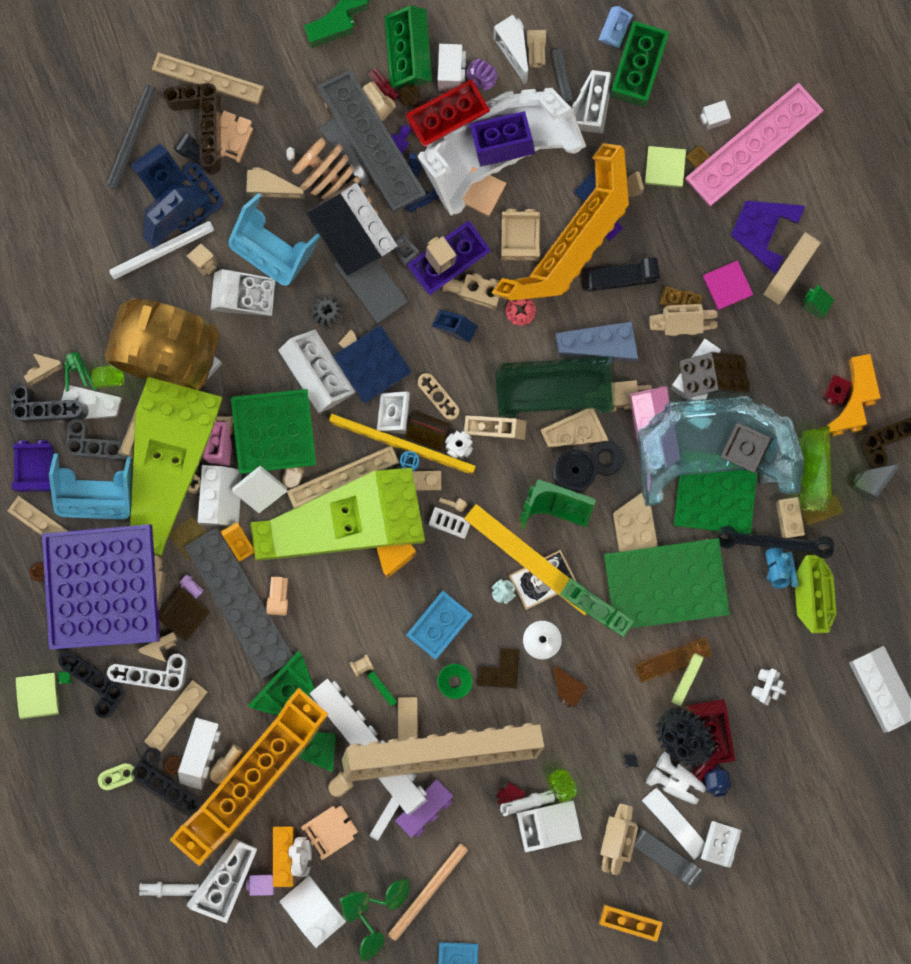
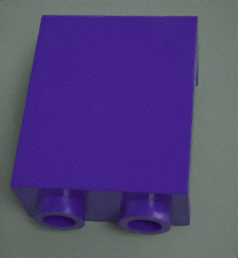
[12,440,54,492]

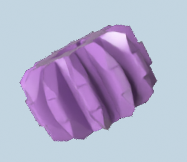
[465,59,499,91]

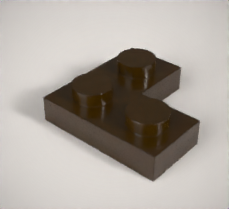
[478,648,520,689]

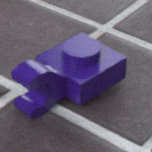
[391,124,412,155]

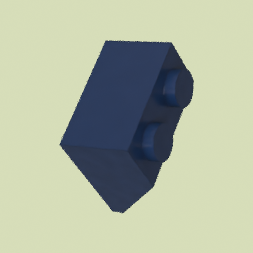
[130,143,187,200]

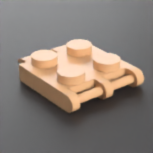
[207,111,253,163]
[301,805,358,860]

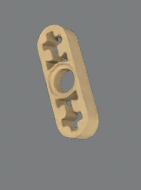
[418,373,459,421]

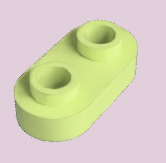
[98,763,137,790]

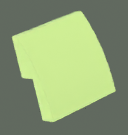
[16,673,59,719]

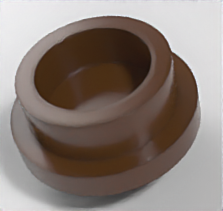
[29,562,45,582]
[164,756,182,775]

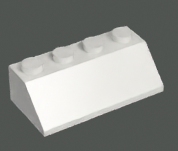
[278,330,355,413]
[849,646,911,733]

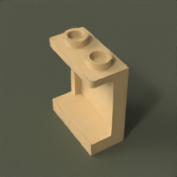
[501,209,540,261]

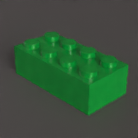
[610,21,669,108]

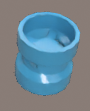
[400,451,419,471]

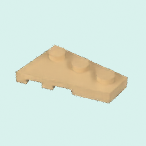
[540,406,609,448]

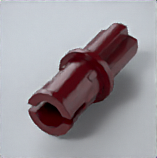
[369,68,400,101]
[692,746,724,781]

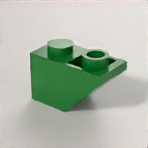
[802,284,834,320]

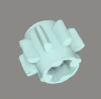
[491,579,516,604]

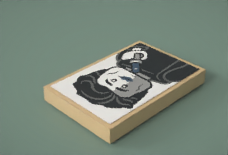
[509,550,577,610]

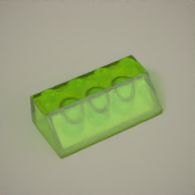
[798,426,831,511]

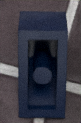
[432,310,478,343]

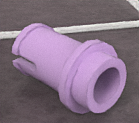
[179,575,204,599]

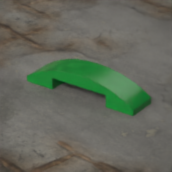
[560,578,634,637]

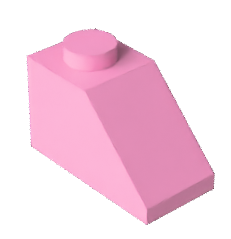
[203,422,232,466]

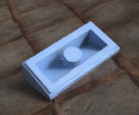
[599,6,633,48]

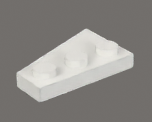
[57,385,122,422]

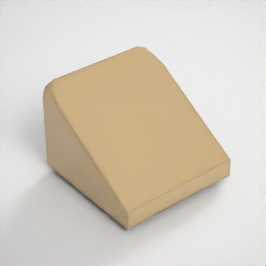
[627,171,644,197]

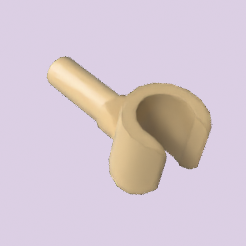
[439,498,467,512]

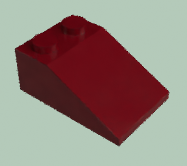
[686,699,735,765]

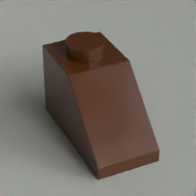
[553,666,588,708]

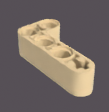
[763,232,821,305]

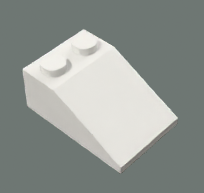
[494,15,528,84]
[279,875,347,948]

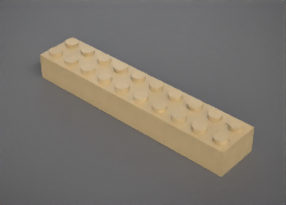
[342,723,544,782]

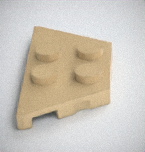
[613,490,658,552]

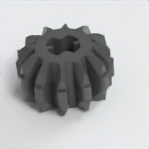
[311,295,344,328]

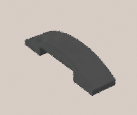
[319,118,373,187]

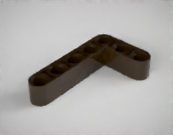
[163,83,221,175]

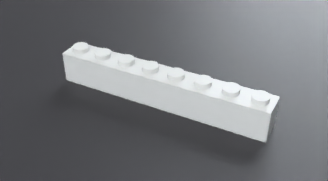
[310,679,427,816]

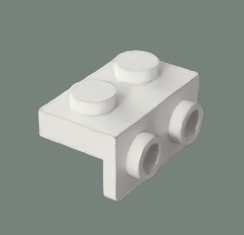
[701,821,741,868]

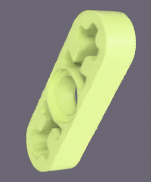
[671,653,704,706]

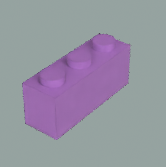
[395,779,453,838]

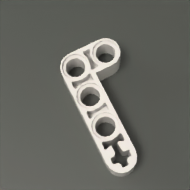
[107,654,188,691]

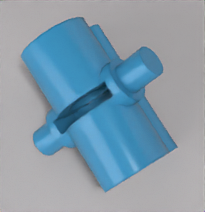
[765,548,799,589]

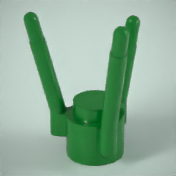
[63,352,97,392]

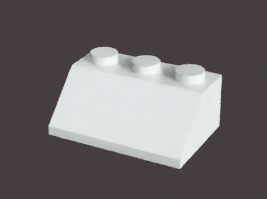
[198,465,242,527]

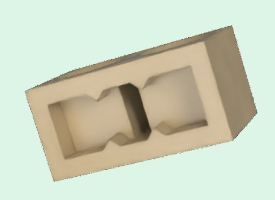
[460,273,500,310]
[776,497,805,539]

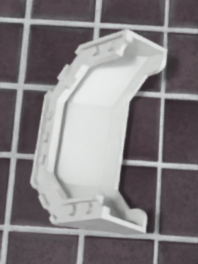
[418,88,586,215]

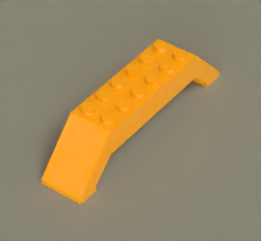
[491,143,629,301]
[170,688,329,866]

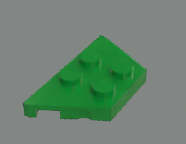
[248,651,315,716]

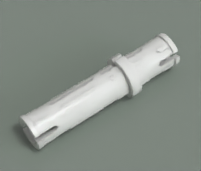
[500,790,555,816]
[139,882,199,898]

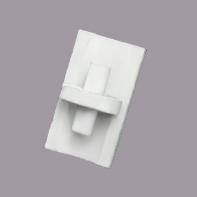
[751,669,786,706]

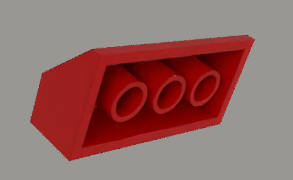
[406,79,490,147]

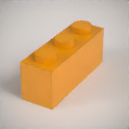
[273,826,295,887]
[599,904,662,942]

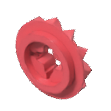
[506,299,536,326]

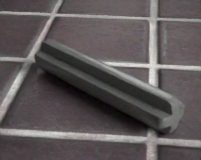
[552,49,572,103]

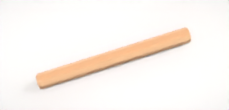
[388,844,468,941]

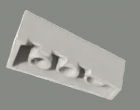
[186,839,257,923]

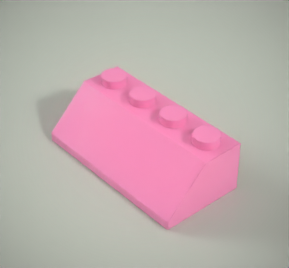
[629,386,681,471]

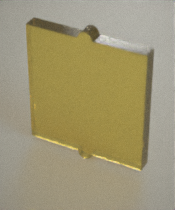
[169,516,206,561]

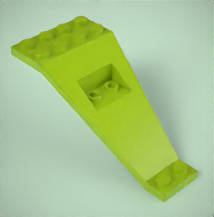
[130,377,222,558]
[250,468,425,561]

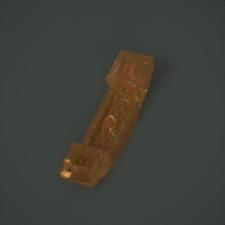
[634,637,713,683]

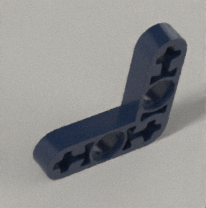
[177,163,223,233]

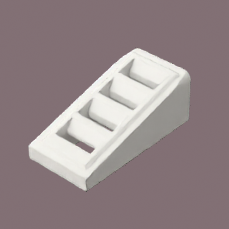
[429,507,470,539]

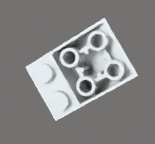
[211,269,275,316]
[516,801,582,852]

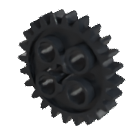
[656,707,715,768]

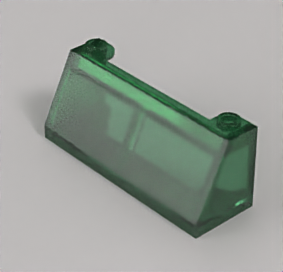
[495,356,615,418]

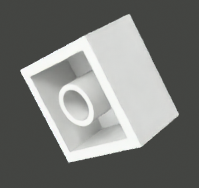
[438,44,466,92]

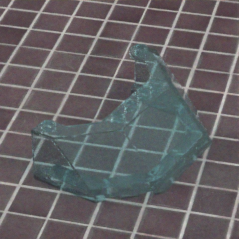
[638,396,804,506]

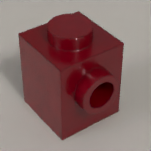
[822,375,852,407]
[496,783,525,813]

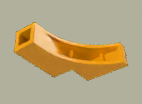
[825,354,880,437]

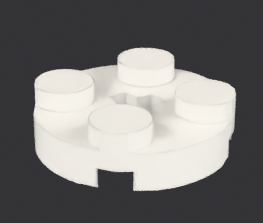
[289,837,312,877]

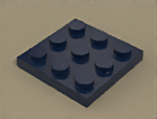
[333,325,412,404]

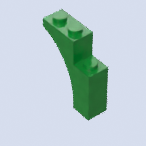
[304,0,370,48]

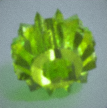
[91,366,124,388]
[548,768,577,803]

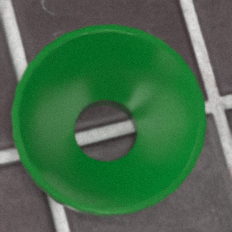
[437,664,473,699]

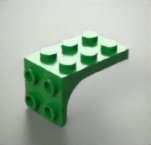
[519,479,596,530]

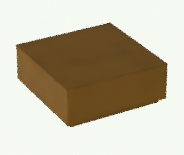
[685,145,710,169]

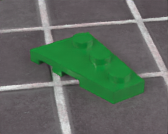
[297,732,336,773]

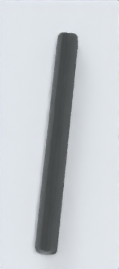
[107,85,156,189]

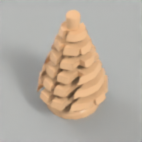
[292,137,378,215]

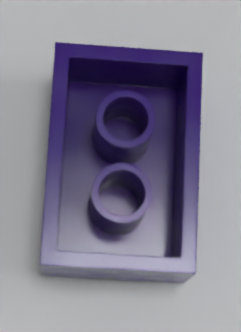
[470,111,535,167]

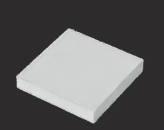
[232,466,287,513]

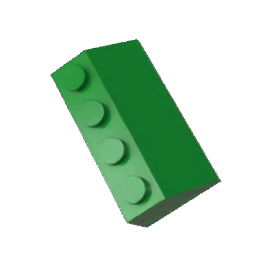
[385,5,432,89]

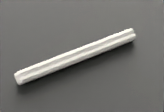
[109,221,214,279]

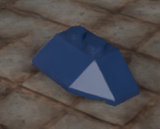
[143,184,208,249]

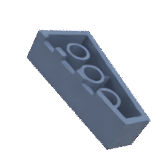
[555,322,638,363]

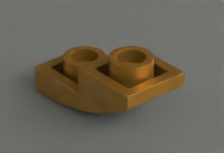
[659,286,703,307]

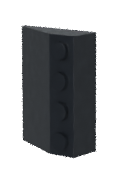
[305,181,397,276]

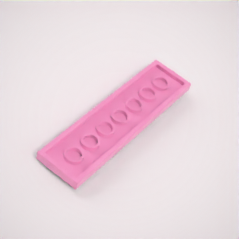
[685,83,824,207]

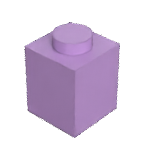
[246,874,275,896]

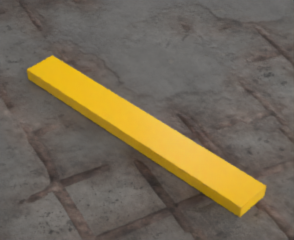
[329,414,476,475]
[464,504,586,616]

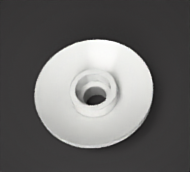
[523,621,562,659]

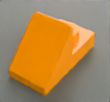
[221,522,254,562]

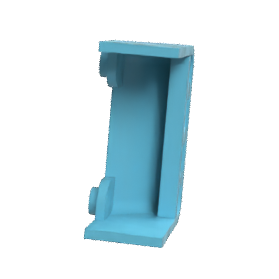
[228,193,320,286]
[49,454,133,519]

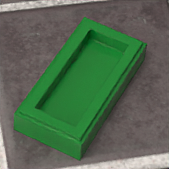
[368,672,398,707]

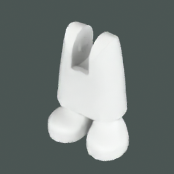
[646,752,706,805]

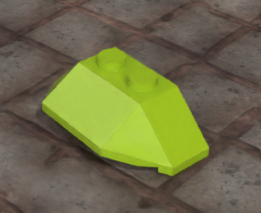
[795,555,837,633]

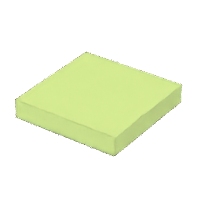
[645,146,686,188]

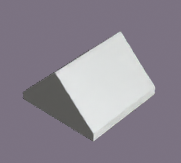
[377,392,410,434]

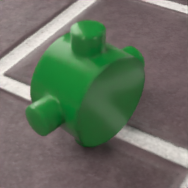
[58,671,72,685]

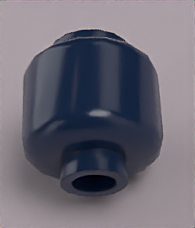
[704,767,732,797]

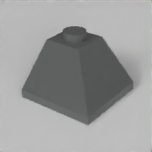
[852,464,900,502]

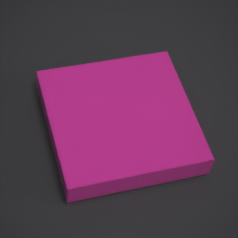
[702,260,753,310]

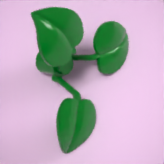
[340,878,410,962]

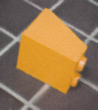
[377,544,417,579]

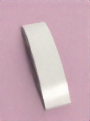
[642,788,705,859]

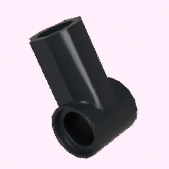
[174,133,210,167]

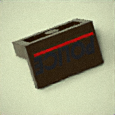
[405,411,451,451]

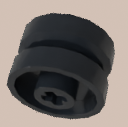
[552,449,597,494]

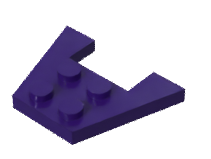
[731,201,805,275]

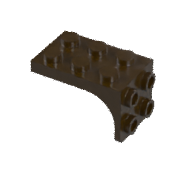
[680,352,750,398]

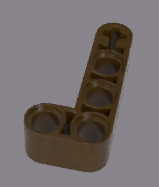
[860,417,911,469]

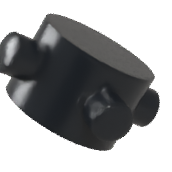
[624,754,638,768]

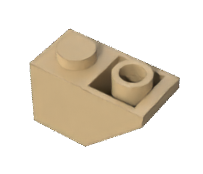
[187,244,218,276]

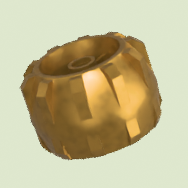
[105,298,221,390]

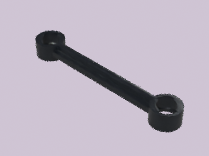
[717,526,835,559]

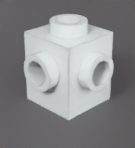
[445,431,473,460]

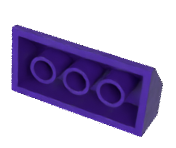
[407,220,491,295]

